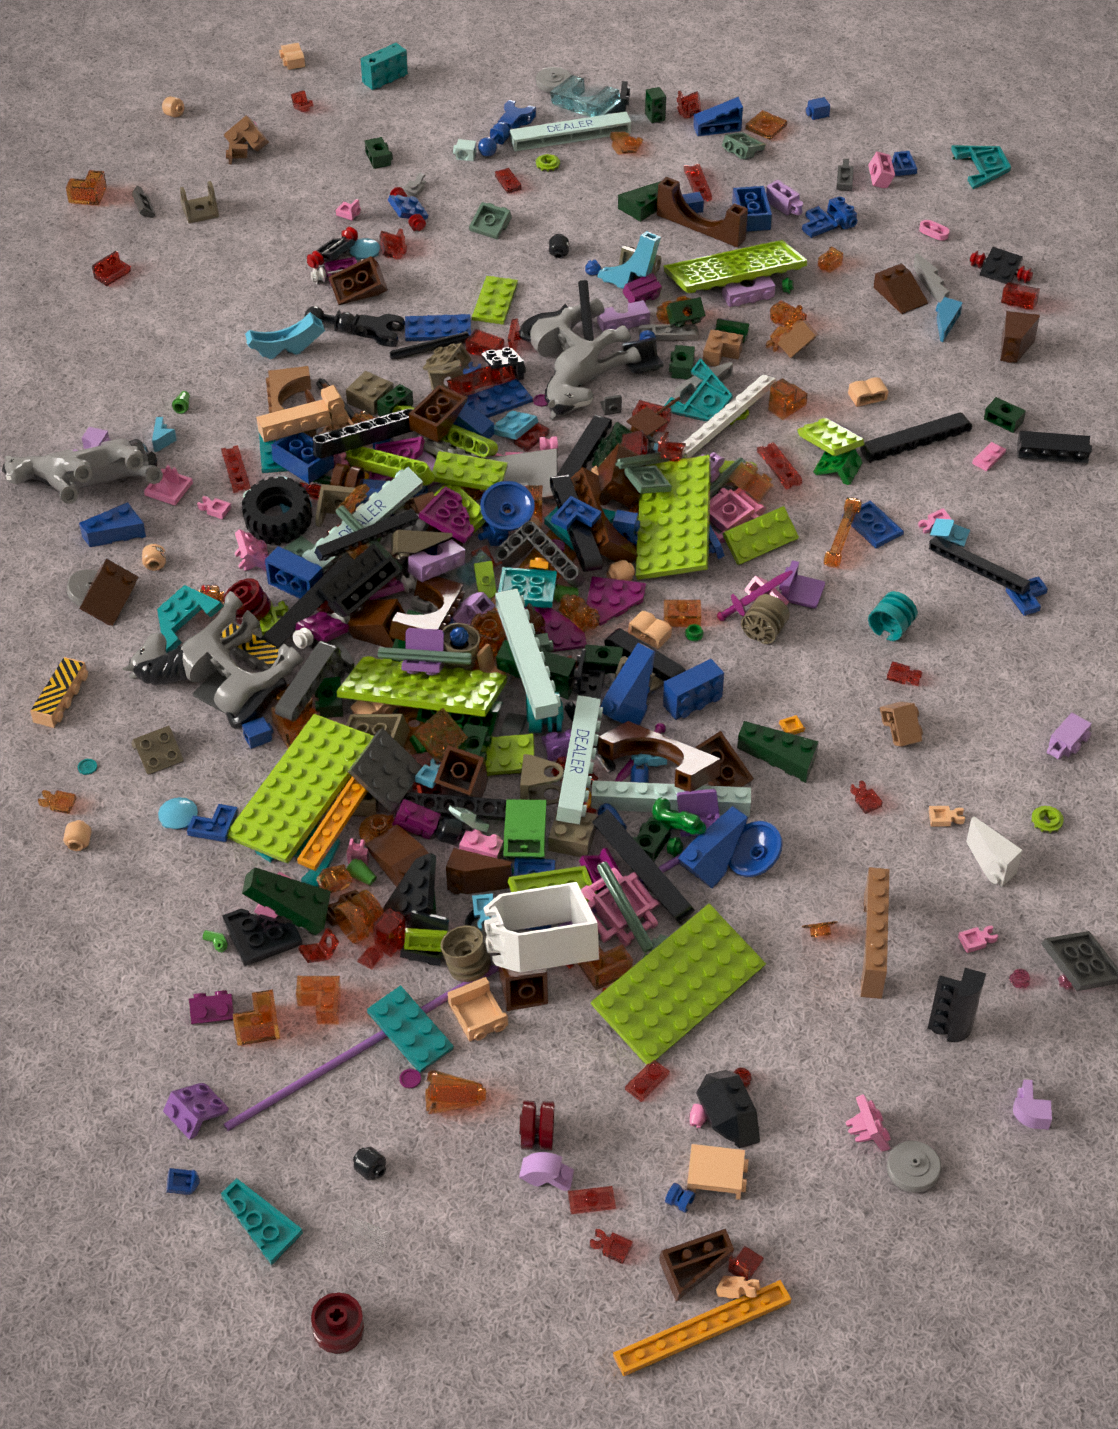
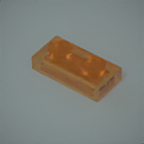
[338,484,370,513]

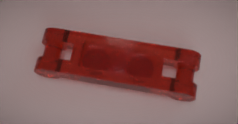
[683,164,712,201]
[757,442,802,490]
[221,445,250,493]

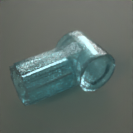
[456,549,492,587]

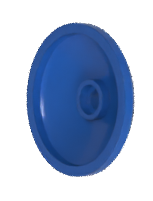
[480,481,534,531]
[728,821,783,877]

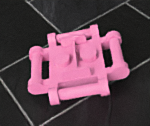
[709,487,766,544]
[581,868,661,947]

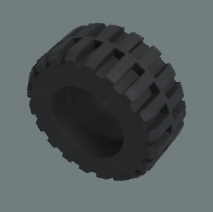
[242,476,312,545]

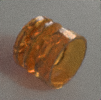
[333,890,387,944]

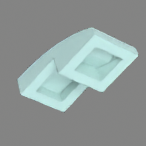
[449,806,489,832]

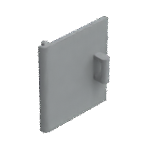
[484,448,559,501]

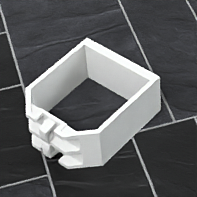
[484,882,599,973]

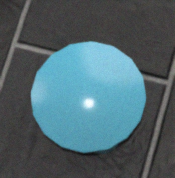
[349,238,380,260]
[158,797,198,829]

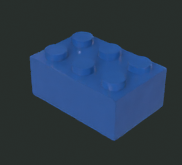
[732,186,772,232]
[271,432,334,484]
[265,546,323,599]
[663,659,724,720]

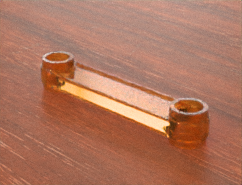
[824,497,862,568]

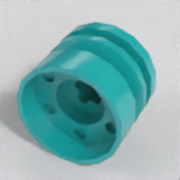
[868,591,918,641]
[526,692,564,734]

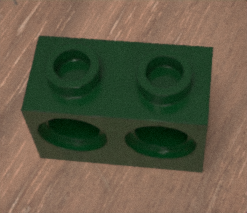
[633,816,672,862]

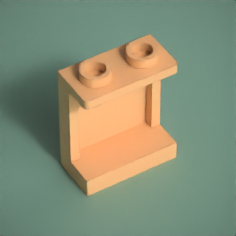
[447,977,508,1042]
[687,1144,749,1200]

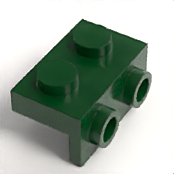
[714,318,750,343]

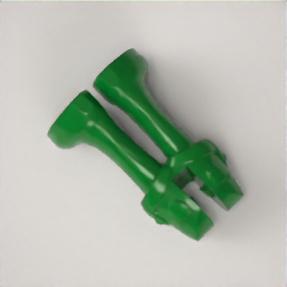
[652,797,706,835]

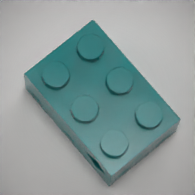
[360,43,408,90]

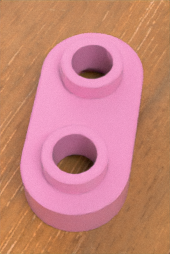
[919,220,949,241]

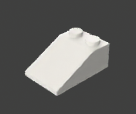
[966,817,1023,887]

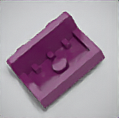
[579,848,622,891]
[189,990,234,1024]

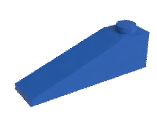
[600,643,655,726]
[678,806,748,888]

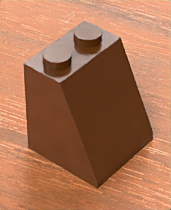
[1000,311,1040,363]
[598,443,646,508]
[348,599,406,648]
[434,745,488,798]
[496,953,548,1011]

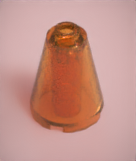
[425,1070,486,1114]

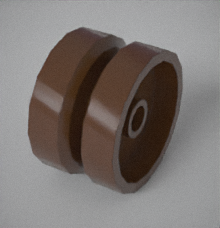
[330,463,365,502]

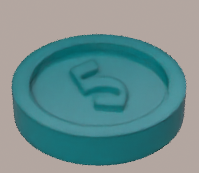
[77,759,97,775]

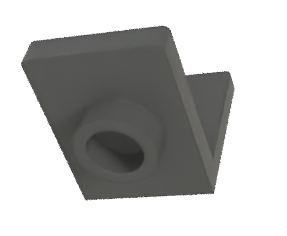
[600,395,622,415]

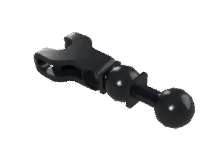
[304,306,405,347]

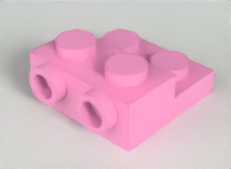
[459,829,504,859]

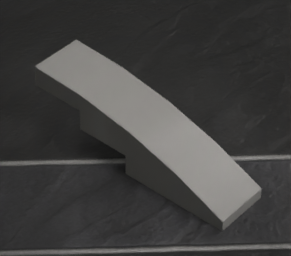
[913,253,950,302]
[675,362,733,402]

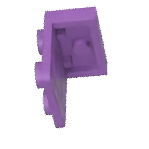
[779,560,825,609]
[402,628,444,675]
[677,789,720,837]
[163,1083,229,1140]

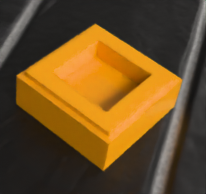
[779,715,805,735]

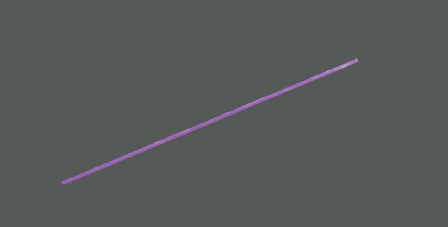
[223,853,682,1131]

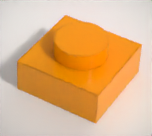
[529,558,550,570]

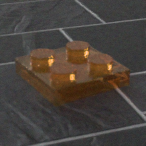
[745,110,787,140]
[413,708,468,763]

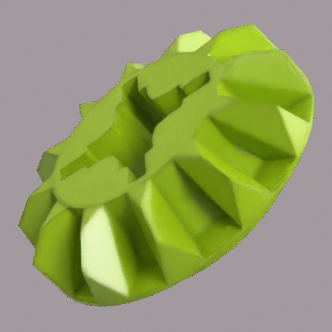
[536,154,560,172]
[1031,806,1064,833]

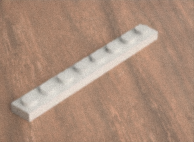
[674,375,777,458]

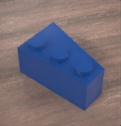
[693,97,743,136]
[452,390,494,443]
[79,502,146,547]

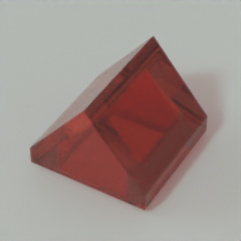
[357,944,384,970]

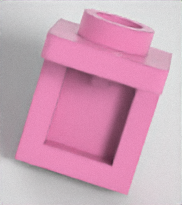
[336,199,361,221]

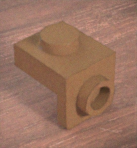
[226,144,248,164]

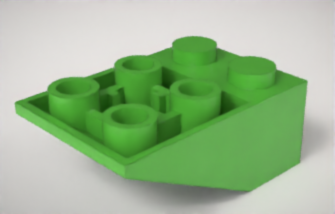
[504,799,547,859]

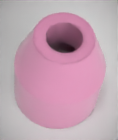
[690,1104,707,1128]

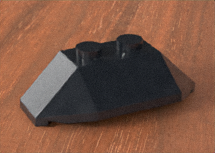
[696,1070,760,1148]

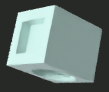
[453,139,477,161]

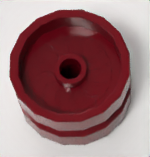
[223,578,271,625]
[519,1100,555,1151]
[311,1292,365,1354]

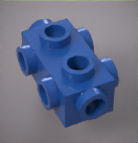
[827,196,858,229]
[478,522,509,546]

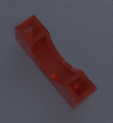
[447,366,515,396]

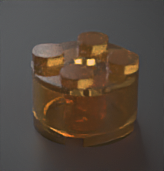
[471,610,508,655]

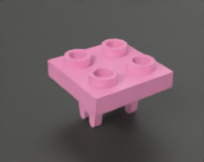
[144,465,193,506]
[235,529,269,571]
[846,1094,891,1151]

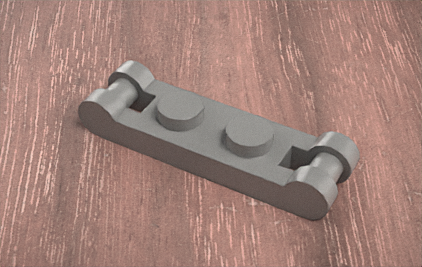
[638,324,699,341]

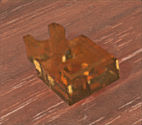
[766,325,791,352]
[38,790,76,814]

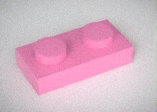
[972,442,1006,471]

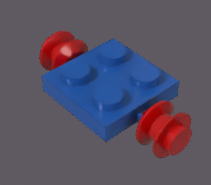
[388,187,429,231]

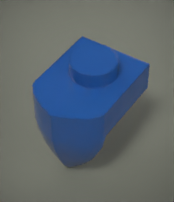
[166,1168,200,1195]

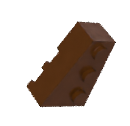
[659,1228,734,1301]

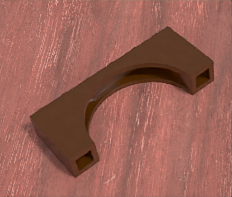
[657,177,748,248]
[571,467,638,564]
[389,576,465,641]
[598,721,720,792]

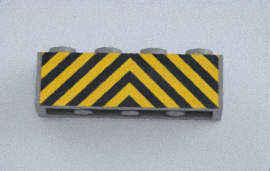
[220,622,279,671]

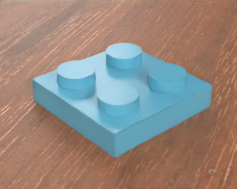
[494,411,538,440]

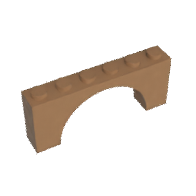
[266,366,317,441]
[861,867,890,999]

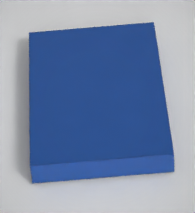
[842,500,904,549]

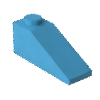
[935,297,963,342]

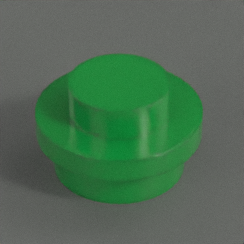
[782,277,794,294]
[685,624,704,641]
[667,837,683,857]

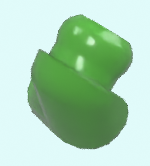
[202,930,228,952]

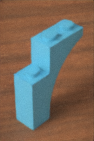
[597,231,661,289]
[245,313,325,359]

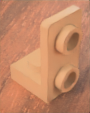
[477,644,512,682]

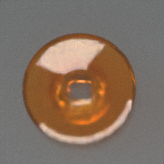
[801,921,838,937]

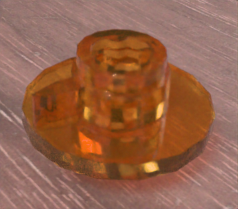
[359,814,394,844]

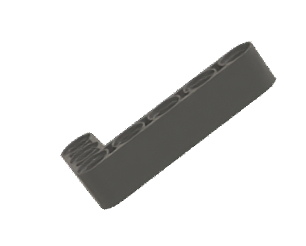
[494,521,585,588]
[275,641,345,722]

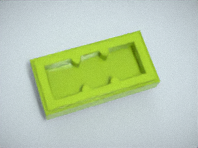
[473,561,497,598]
[404,928,447,952]

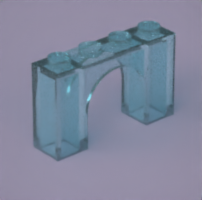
[550,75,620,117]

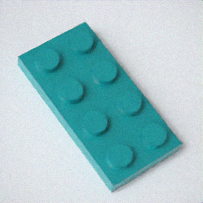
[367,985,454,1073]

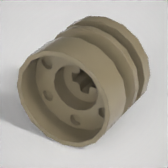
[741,594,790,644]
[443,623,480,670]
[441,925,491,982]

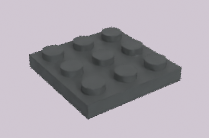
[348,728,422,812]
[1041,931,1118,991]

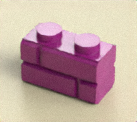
[623,273,662,303]
[392,799,440,840]

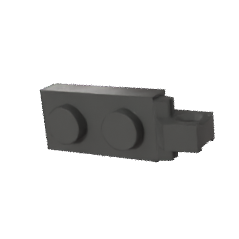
[836,158,853,191]
[132,185,155,218]

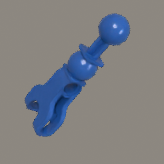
[478,100,536,157]

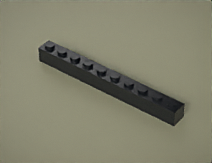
[314,509,419,561]
[929,536,1030,595]

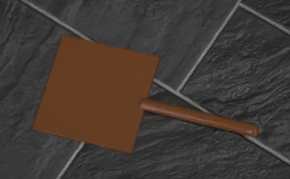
[626,397,680,437]

